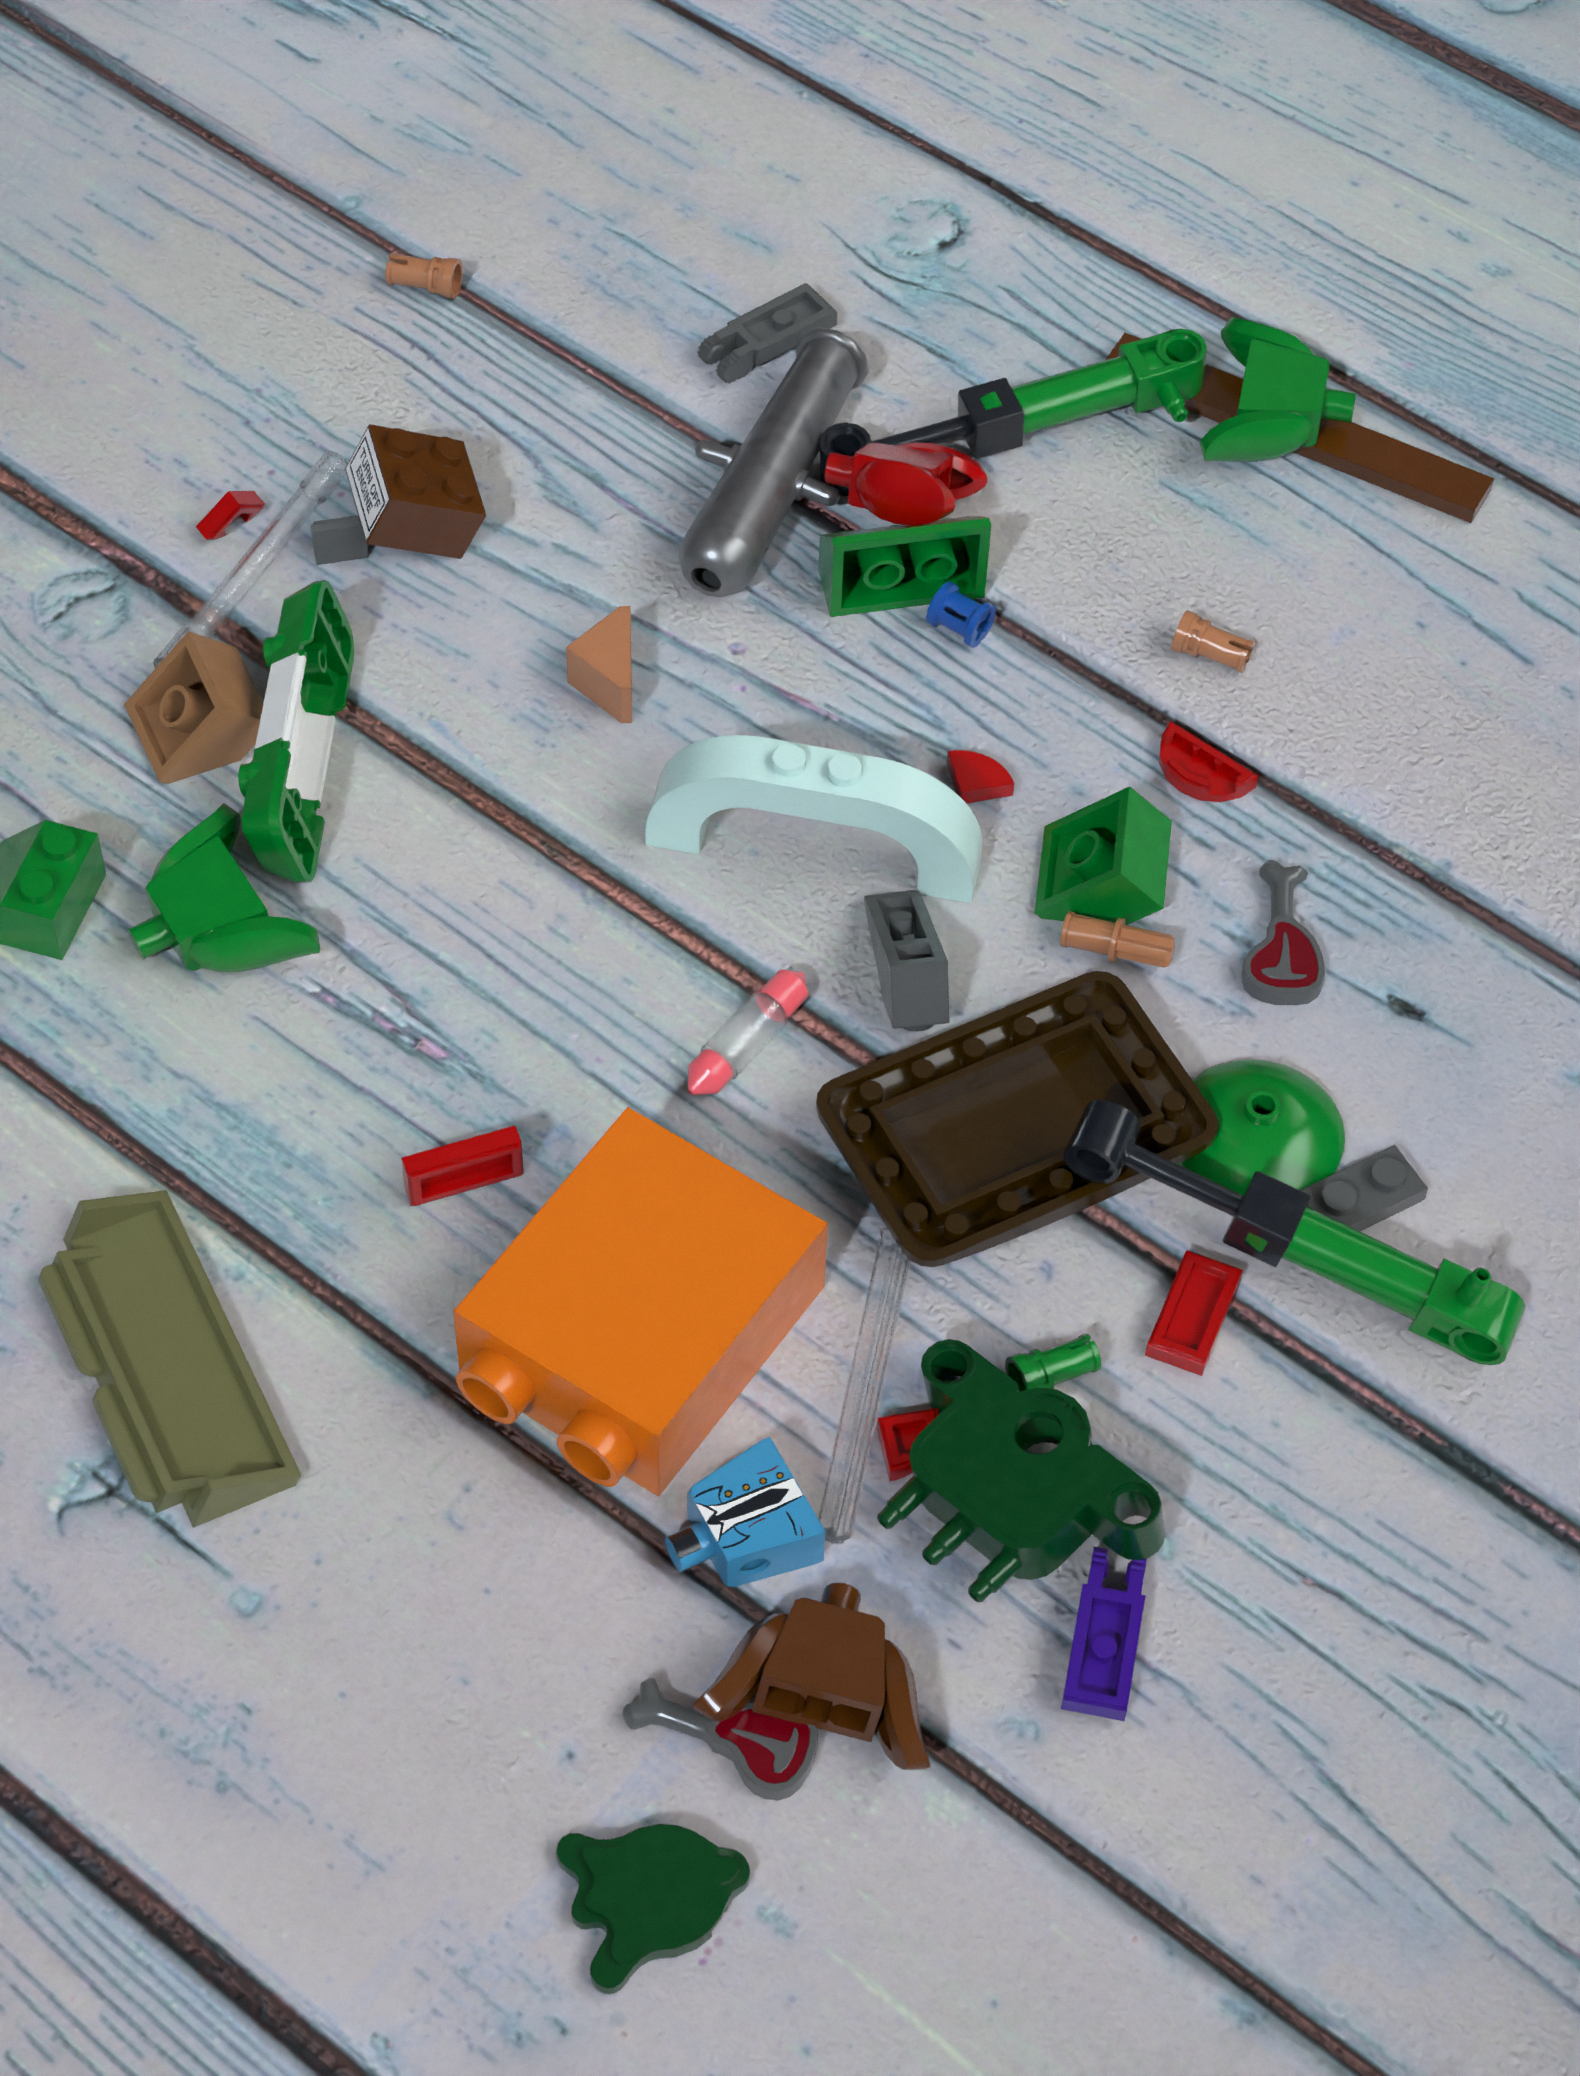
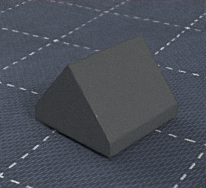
[310,515,369,565]

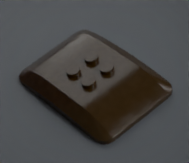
[816,971,1218,1267]

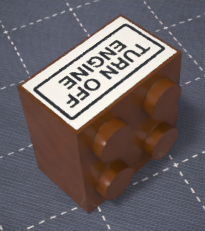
[345,424,487,559]

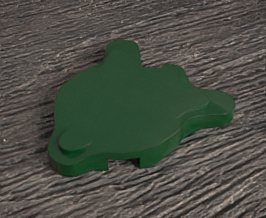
[556,1824,750,1994]

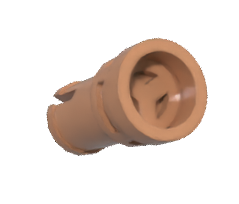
[385,252,463,299]
[1171,610,1255,673]

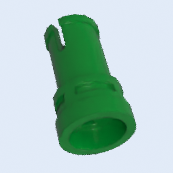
[1005,1333,1101,1392]

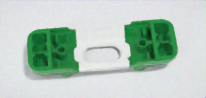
[238,580,354,883]

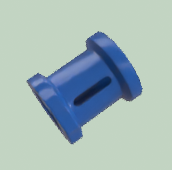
[926,581,996,648]

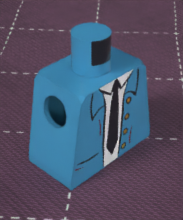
[665,1437,826,1587]

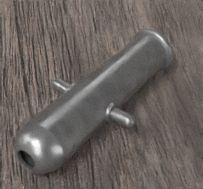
[679,327,869,598]

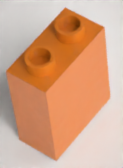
[453,1107,828,1497]

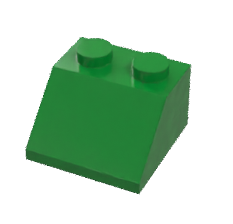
[1034,786,1172,925]
[0,820,106,960]

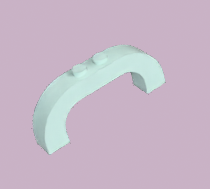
[645,735,982,903]

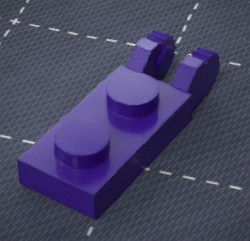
[1061,1547,1147,1721]

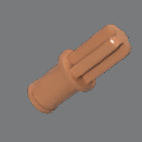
[1060,911,1175,968]

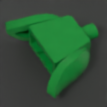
[1200,317,1356,462]
[128,803,320,972]

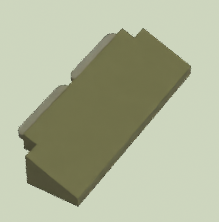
[38,1190,301,1528]

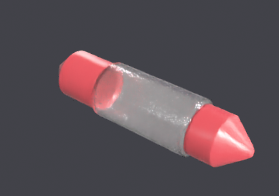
[688,969,808,1095]

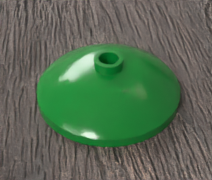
[1178,1059,1345,1195]

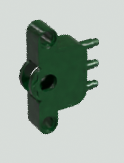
[877,1339,1165,1602]

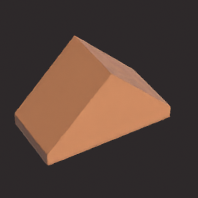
[566,606,632,723]

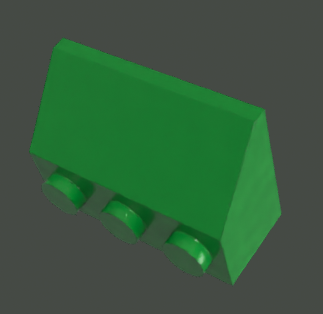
[818,516,992,617]

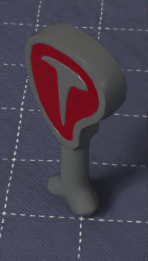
[1241,860,1325,1005]
[623,1678,818,1801]

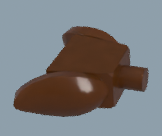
[692,1582,930,1770]

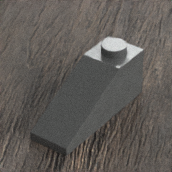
[864,890,950,1031]

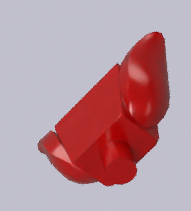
[825,442,988,526]

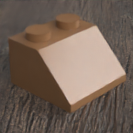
[124,631,263,784]

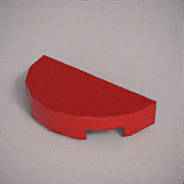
[1159,721,1258,802]

